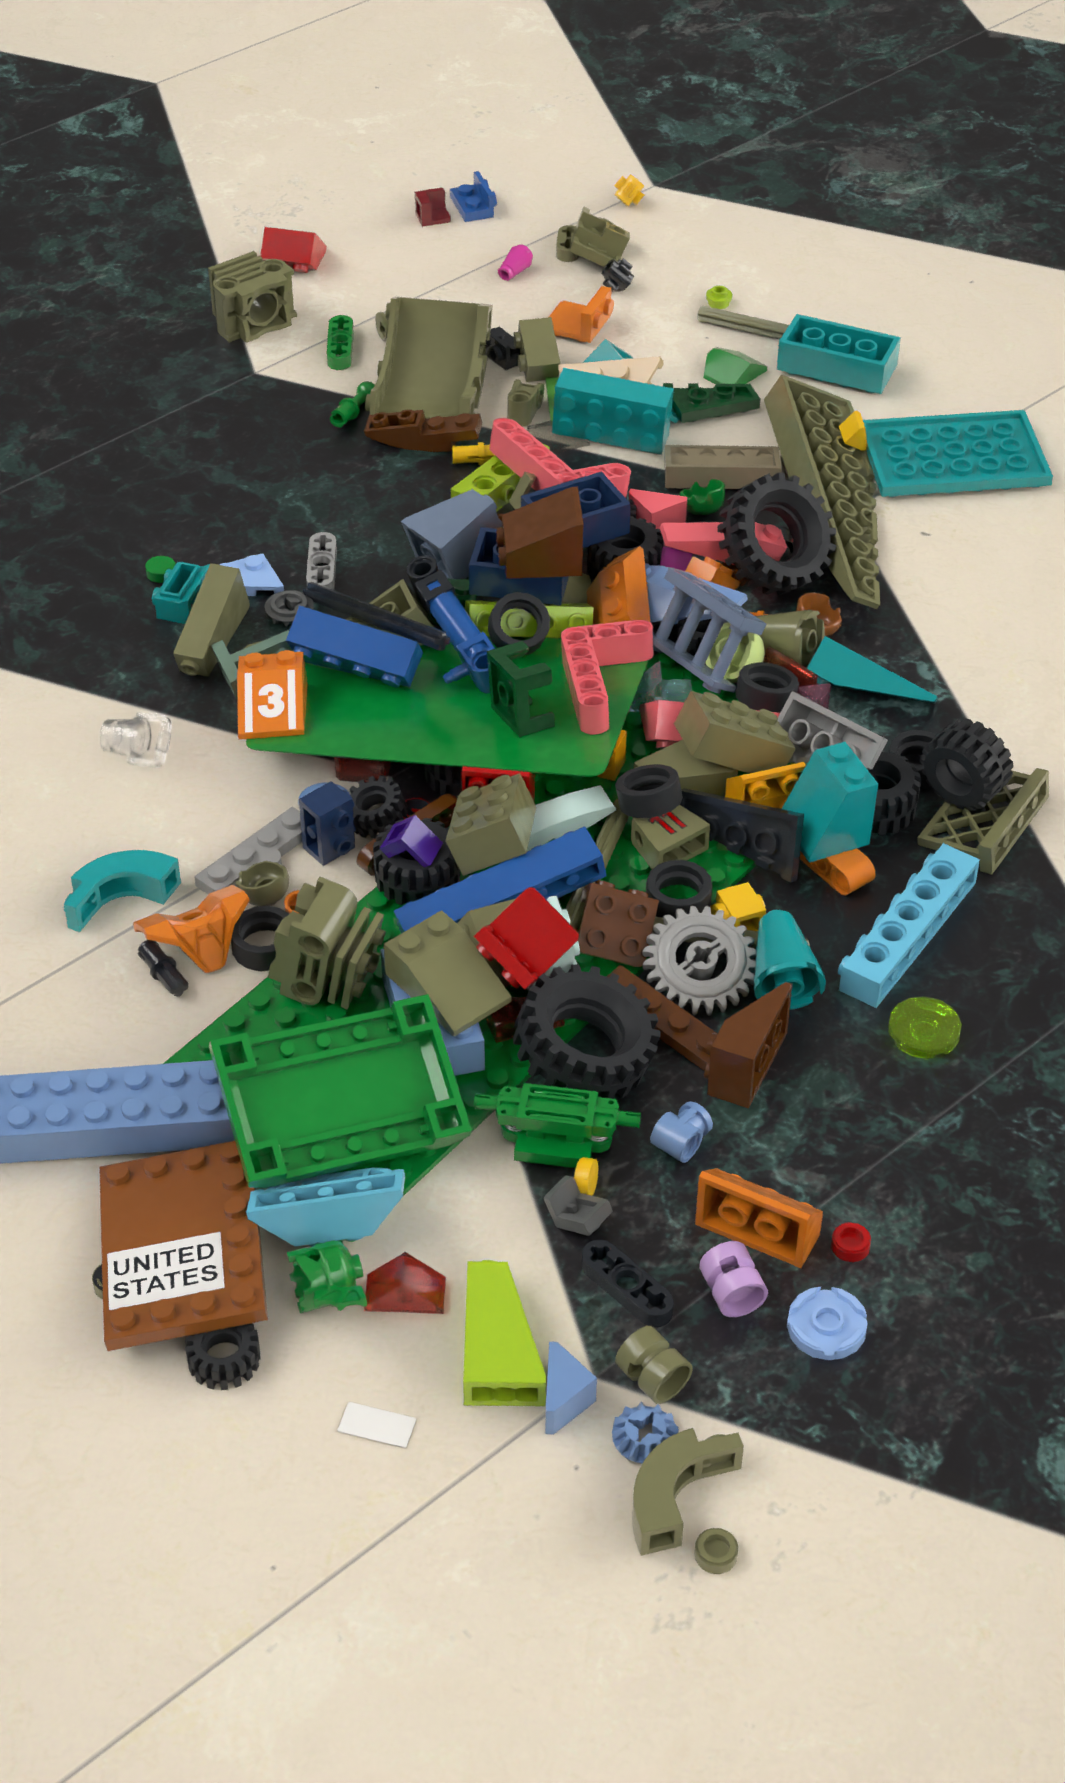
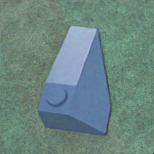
[645,563,748,624]

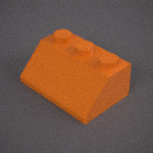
[695,1168,823,1268]

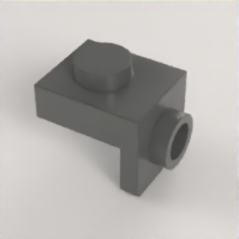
[544,1175,613,1236]

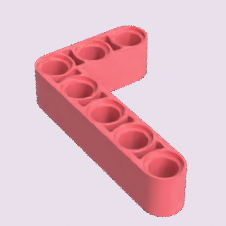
[489,418,631,498]
[561,620,654,735]

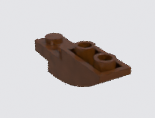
[364,409,483,452]

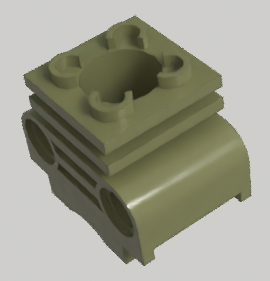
[208,251,297,343]
[268,877,386,1009]

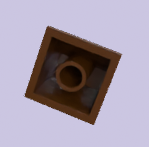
[496,487,584,579]

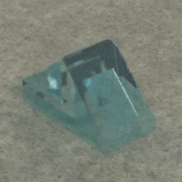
[629,662,692,712]

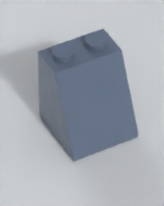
[401,489,502,579]

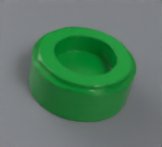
[145,556,175,583]

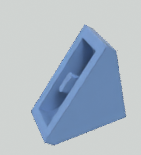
[545,1341,597,1435]

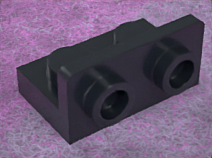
[484,326,521,371]

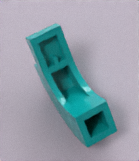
[64,850,181,932]

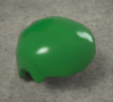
[679,479,725,516]

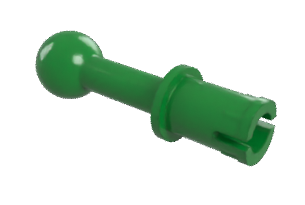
[330,381,375,427]

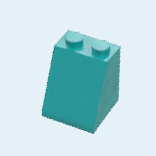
[782,742,878,863]

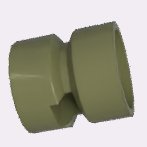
[615,1326,693,1404]

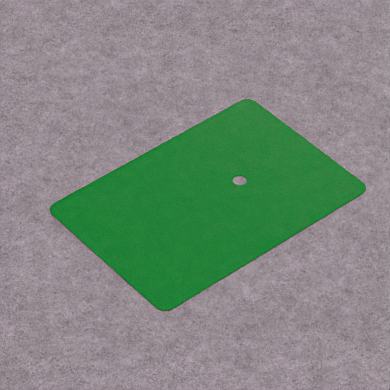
[246,630,649,777]

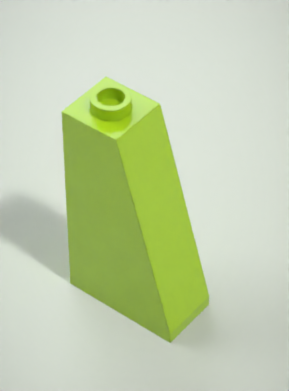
[463,1260,546,1406]

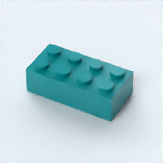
[777,314,901,394]
[552,368,674,455]

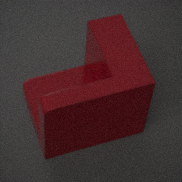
[415,187,451,227]

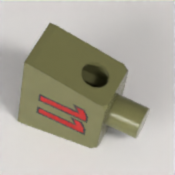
[631,805,710,870]

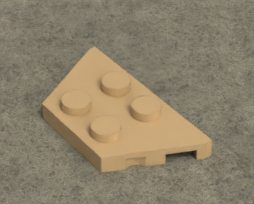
[558,356,664,384]

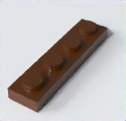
[607,965,718,1071]

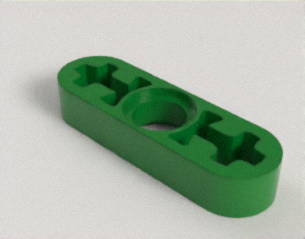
[327,315,354,370]

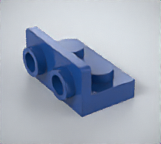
[450,171,497,222]

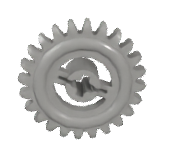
[643,906,757,1016]

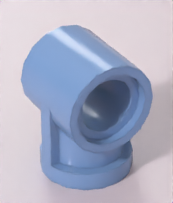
[650,1101,713,1163]

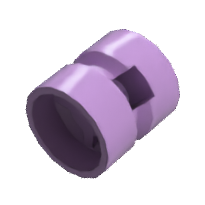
[699,1241,768,1317]

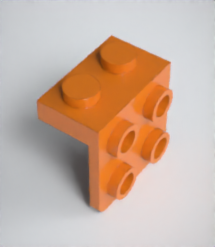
[549,286,614,343]

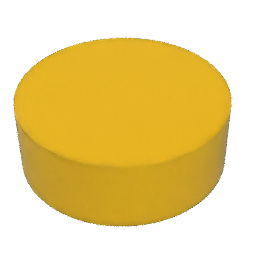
[574,1157,598,1196]

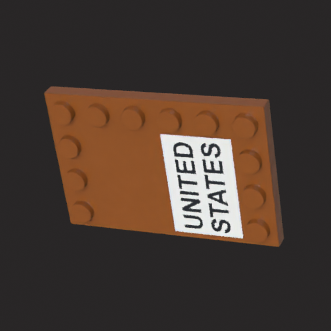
[99,1141,268,1351]

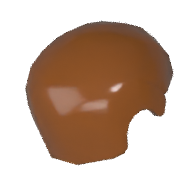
[796,593,842,637]

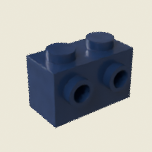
[299,781,356,866]

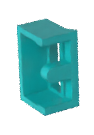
[152,562,210,624]

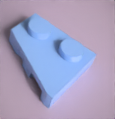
[220,553,284,596]

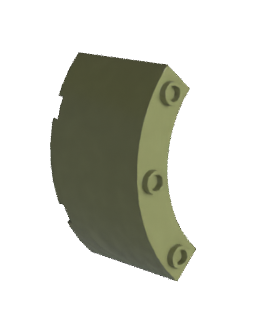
[365,297,493,419]

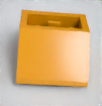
[725,762,806,809]

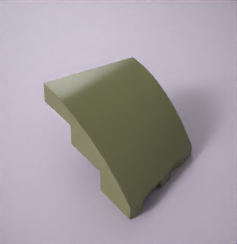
[569,207,630,267]

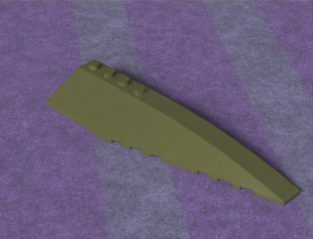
[764,374,880,609]

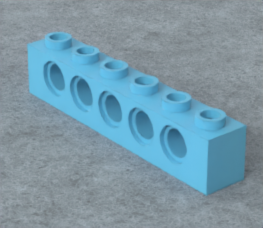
[838,843,980,1008]

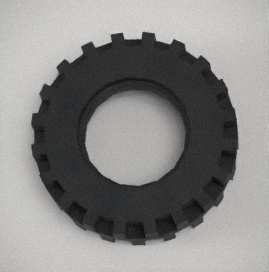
[718,472,837,595]
[513,964,660,1099]

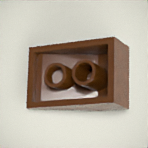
[704,982,792,1109]

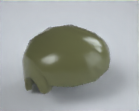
[235,861,289,906]

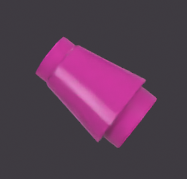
[498,244,533,281]

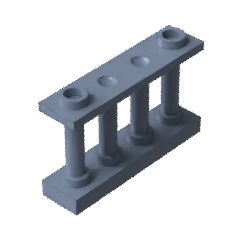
[653,567,766,693]

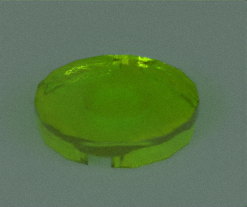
[888,997,962,1059]

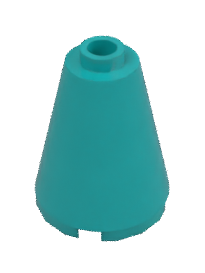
[754,910,826,1010]

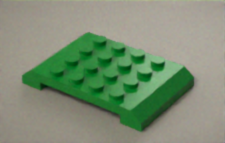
[209,994,472,1188]

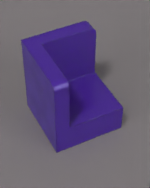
[380,815,443,867]

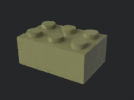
[674,691,796,773]
[446,773,537,876]

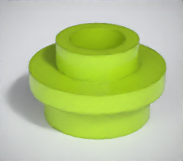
[706,285,732,309]

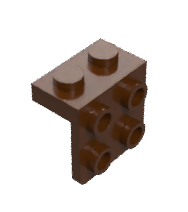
[578,880,659,967]

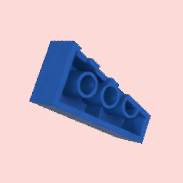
[286,606,423,688]

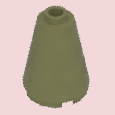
[756,610,825,672]

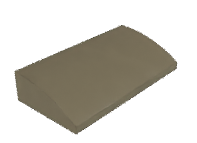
[664,445,782,489]

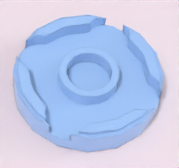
[787,1287,868,1360]

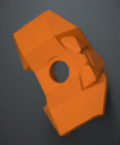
[133,885,250,973]

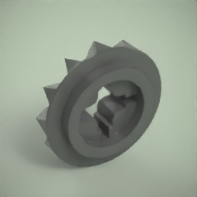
[265,590,314,627]

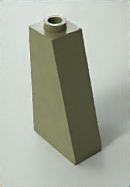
[173,563,250,677]

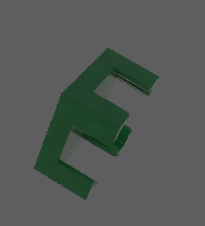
[487,641,555,737]

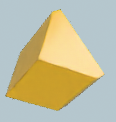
[839,410,867,451]

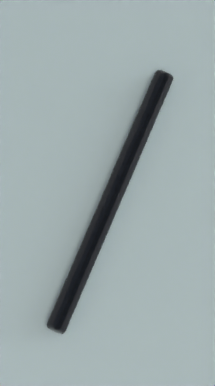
[303,582,450,651]

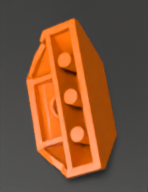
[586,546,651,625]

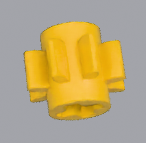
[614,174,645,207]

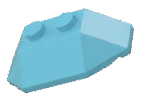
[246,1168,405,1247]

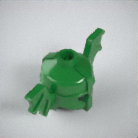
[287,1240,367,1314]

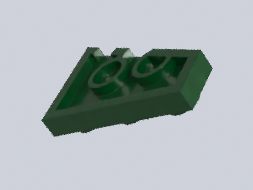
[663,383,761,423]

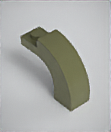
[632,1428,744,1556]

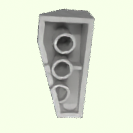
[778,691,888,770]

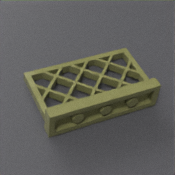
[918,768,1049,874]

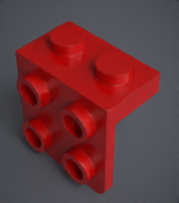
[474,887,579,989]

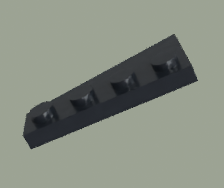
[680,788,804,882]

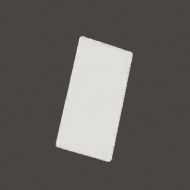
[338,1402,416,1448]

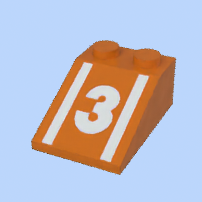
[237,650,308,740]

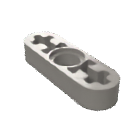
[306,532,337,590]

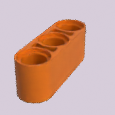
[800,848,876,896]

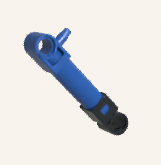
[406,555,495,693]

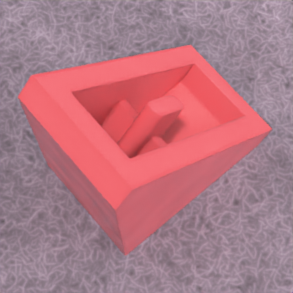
[628,489,688,530]

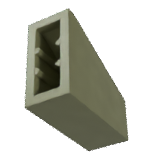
[634,739,738,797]

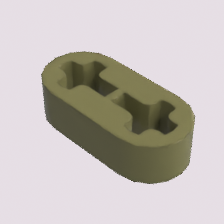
[556,225,579,262]

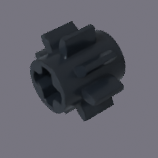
[601,258,634,291]

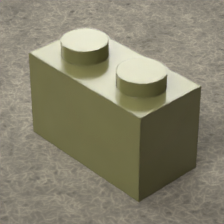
[513,317,561,382]

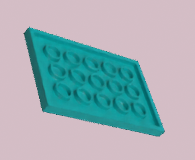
[863,410,1053,497]

